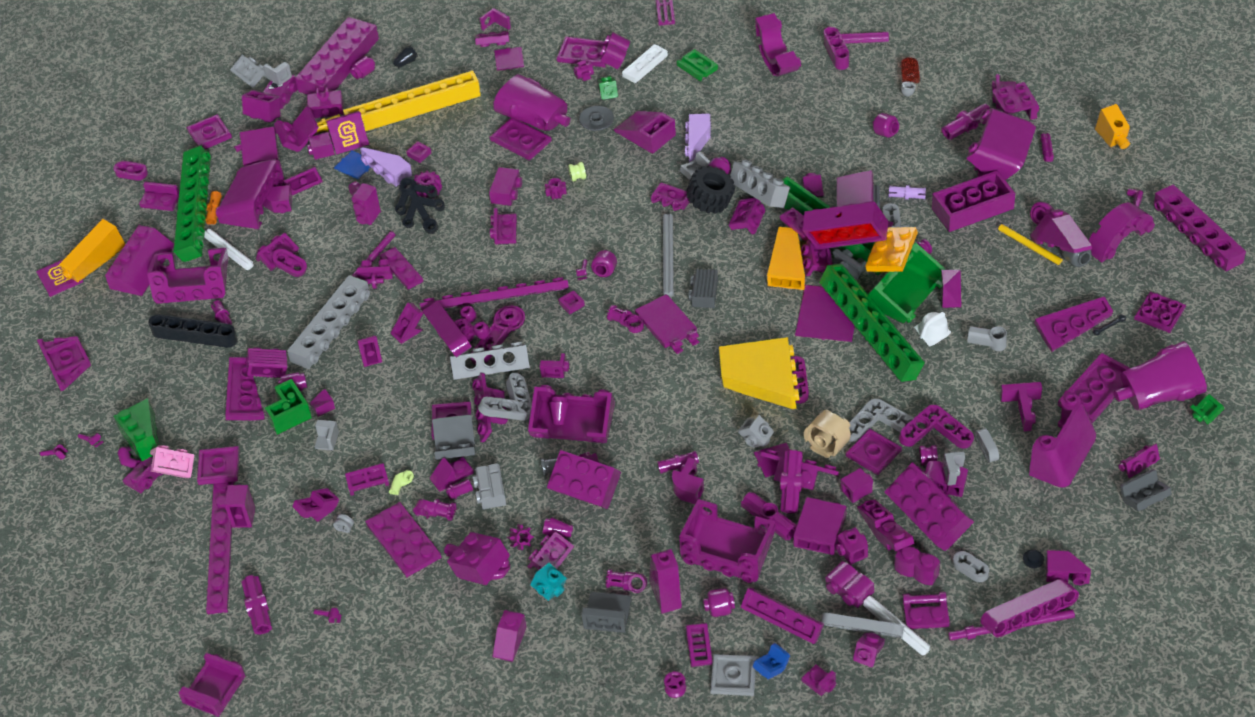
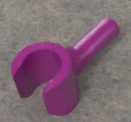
[576,259,587,280]
[78,433,104,447]
[40,444,68,460]
[314,608,341,623]

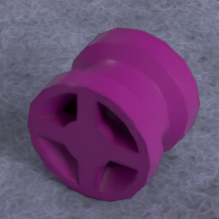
[919,445,938,466]
[664,672,686,698]

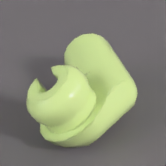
[389,470,414,495]

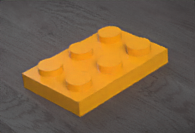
[865,227,918,272]

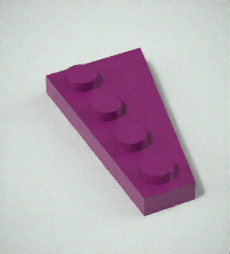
[1034,296,1113,352]
[225,357,265,421]

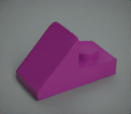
[390,302,423,344]
[430,457,474,492]

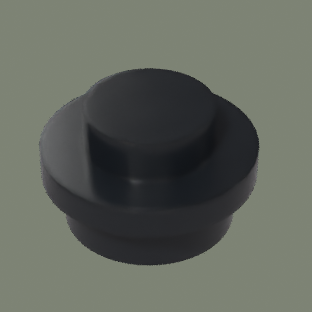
[1023,549,1044,569]

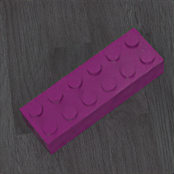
[295,17,379,95]

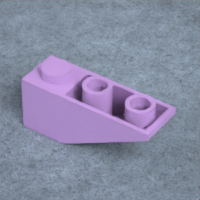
[685,114,711,162]
[361,147,412,186]

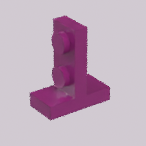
[1000,382,1042,432]

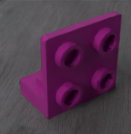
[274,106,318,152]

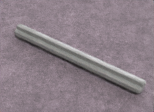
[663,214,674,297]

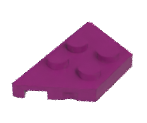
[37,336,91,391]

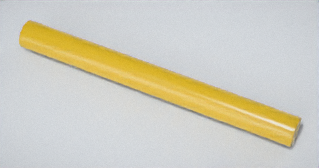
[998,224,1063,265]

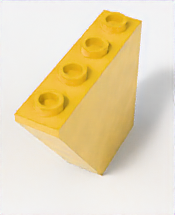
[719,337,799,409]

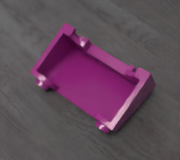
[966,108,1036,180]
[216,159,285,229]
[1029,390,1096,488]

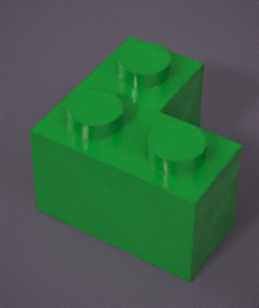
[265,379,312,435]

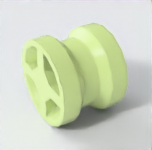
[568,162,586,182]

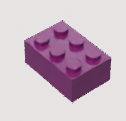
[547,450,621,509]

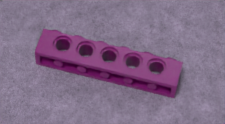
[1154,184,1246,272]

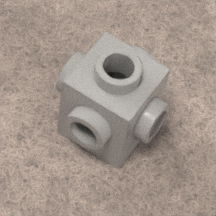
[737,415,774,448]

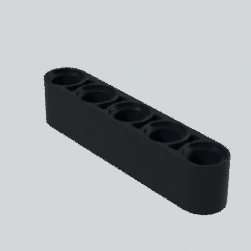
[148,315,238,348]

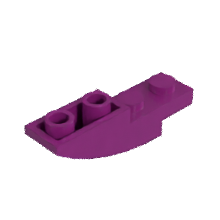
[857,500,914,551]

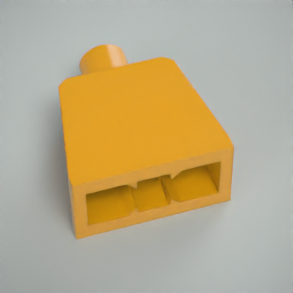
[1095,104,1130,149]

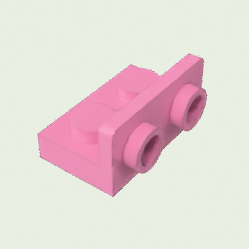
[150,445,194,478]

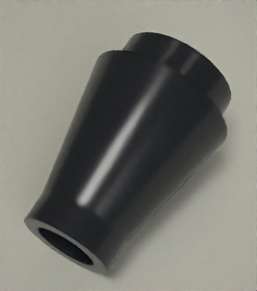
[392,46,418,69]

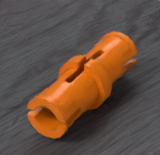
[206,191,222,224]

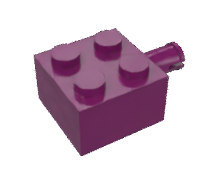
[444,532,510,585]

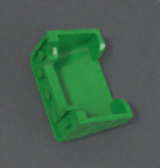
[868,242,946,324]

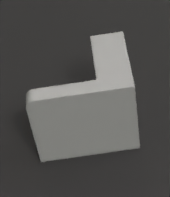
[263,62,292,86]
[315,420,339,450]

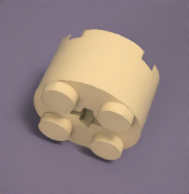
[804,410,851,458]

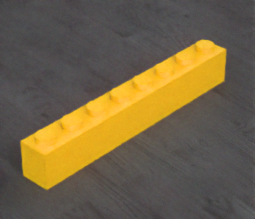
[343,71,481,131]

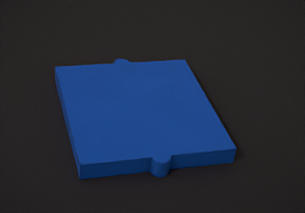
[334,150,370,179]

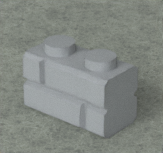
[473,464,506,509]

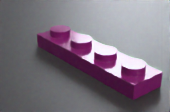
[740,588,824,644]

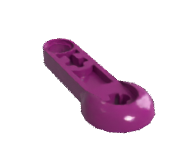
[471,305,525,365]

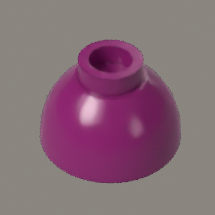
[1030,202,1054,225]

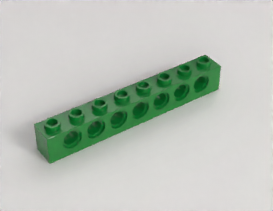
[174,146,211,262]
[819,264,925,382]

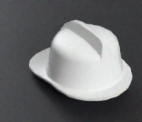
[914,312,951,347]

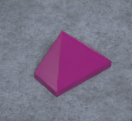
[941,270,962,308]

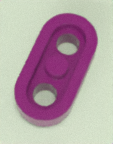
[113,161,148,181]
[272,249,307,277]

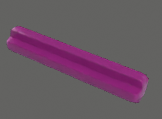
[841,32,889,44]

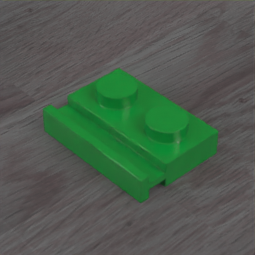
[677,49,718,81]

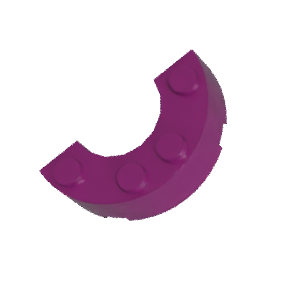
[755,13,801,76]
[1088,202,1155,262]

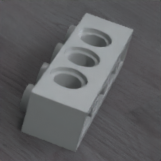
[730,160,790,208]
[450,341,530,380]

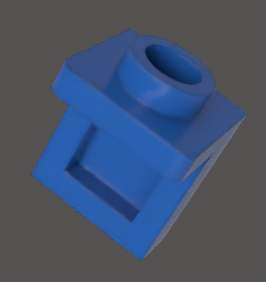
[753,643,790,680]

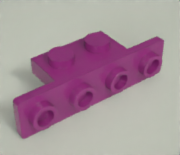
[472,373,508,442]
[760,450,840,490]

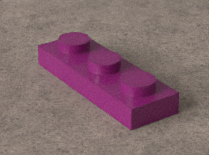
[379,247,424,290]

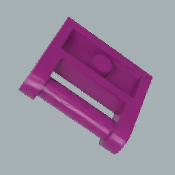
[903,592,950,629]

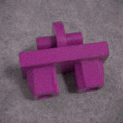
[357,259,393,289]

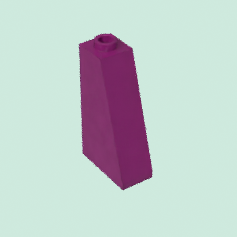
[649,549,682,614]

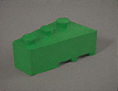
[113,398,159,461]

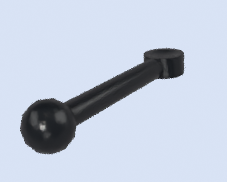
[1093,315,1126,336]

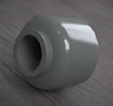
[1063,250,1091,267]

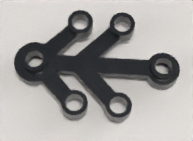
[395,177,445,234]

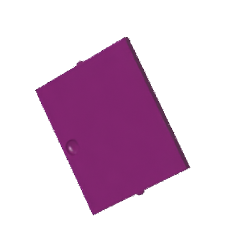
[795,285,855,342]

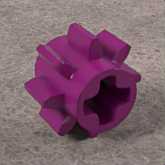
[574,60,594,81]
[545,178,567,200]
[507,524,534,550]

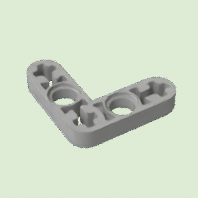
[478,373,532,421]
[849,399,918,442]

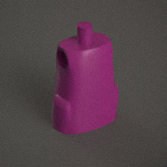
[493,74,571,131]
[1114,341,1207,410]

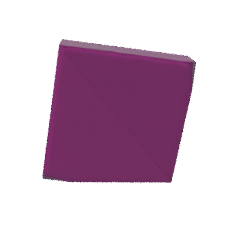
[310,389,335,417]

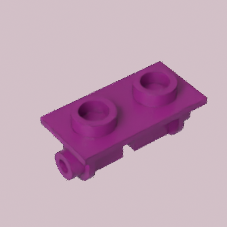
[1118,443,1160,479]

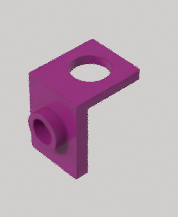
[480,8,511,30]

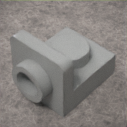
[942,452,965,485]

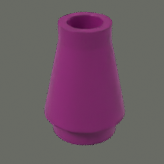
[550,397,569,425]
[542,517,573,538]

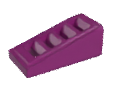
[686,623,713,667]

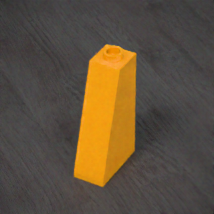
[59,219,126,282]
[767,227,805,290]

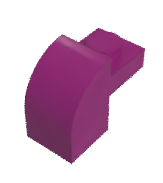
[672,457,704,504]

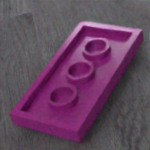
[1058,353,1130,423]
[365,502,442,578]

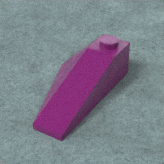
[1030,209,1092,253]

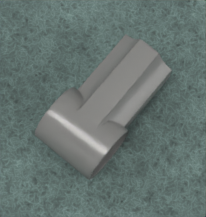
[968,326,1007,351]

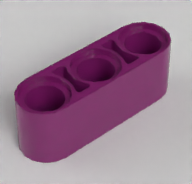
[824,27,849,70]

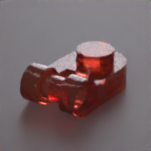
[901,57,920,83]

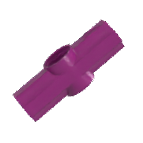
[941,103,990,140]
[780,450,803,513]
[741,492,797,540]
[241,575,272,635]

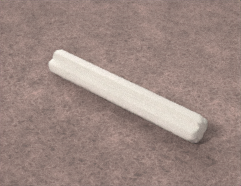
[204,229,254,270]
[863,596,930,655]

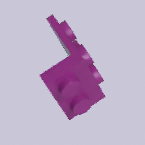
[993,82,1039,120]

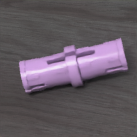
[889,185,926,200]

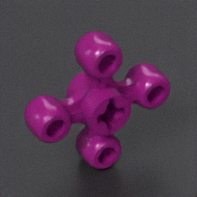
[437,306,490,352]

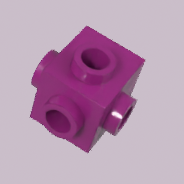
[836,527,868,565]

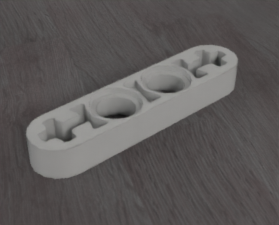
[821,613,904,638]

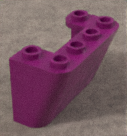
[147,248,228,304]
[528,385,615,443]
[679,499,776,583]

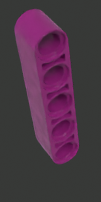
[422,300,472,358]
[980,579,1079,638]

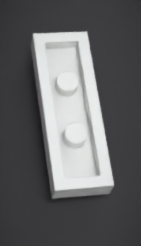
[622,44,668,83]

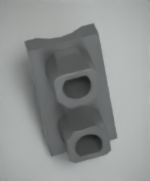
[832,249,866,280]

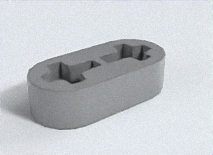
[883,203,901,227]
[975,428,999,463]
[953,551,989,582]

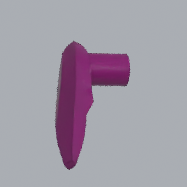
[1127,188,1144,207]

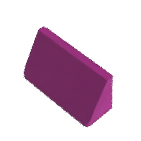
[283,167,323,196]

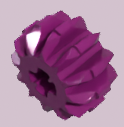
[414,170,442,198]

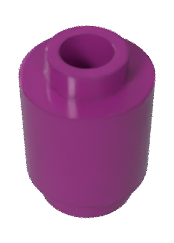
[350,56,375,80]
[278,372,307,391]

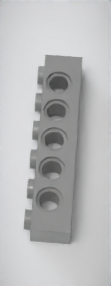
[287,275,370,369]

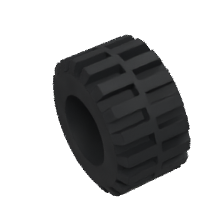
[686,166,735,214]

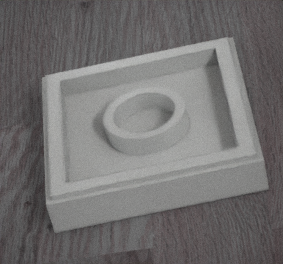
[711,654,757,696]

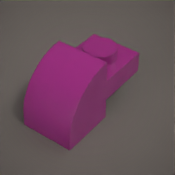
[292,488,339,522]

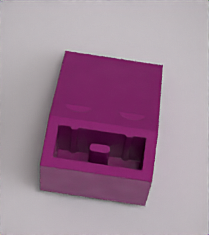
[614,111,676,154]

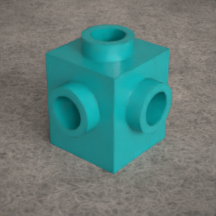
[530,563,567,601]

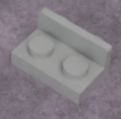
[230,55,268,88]

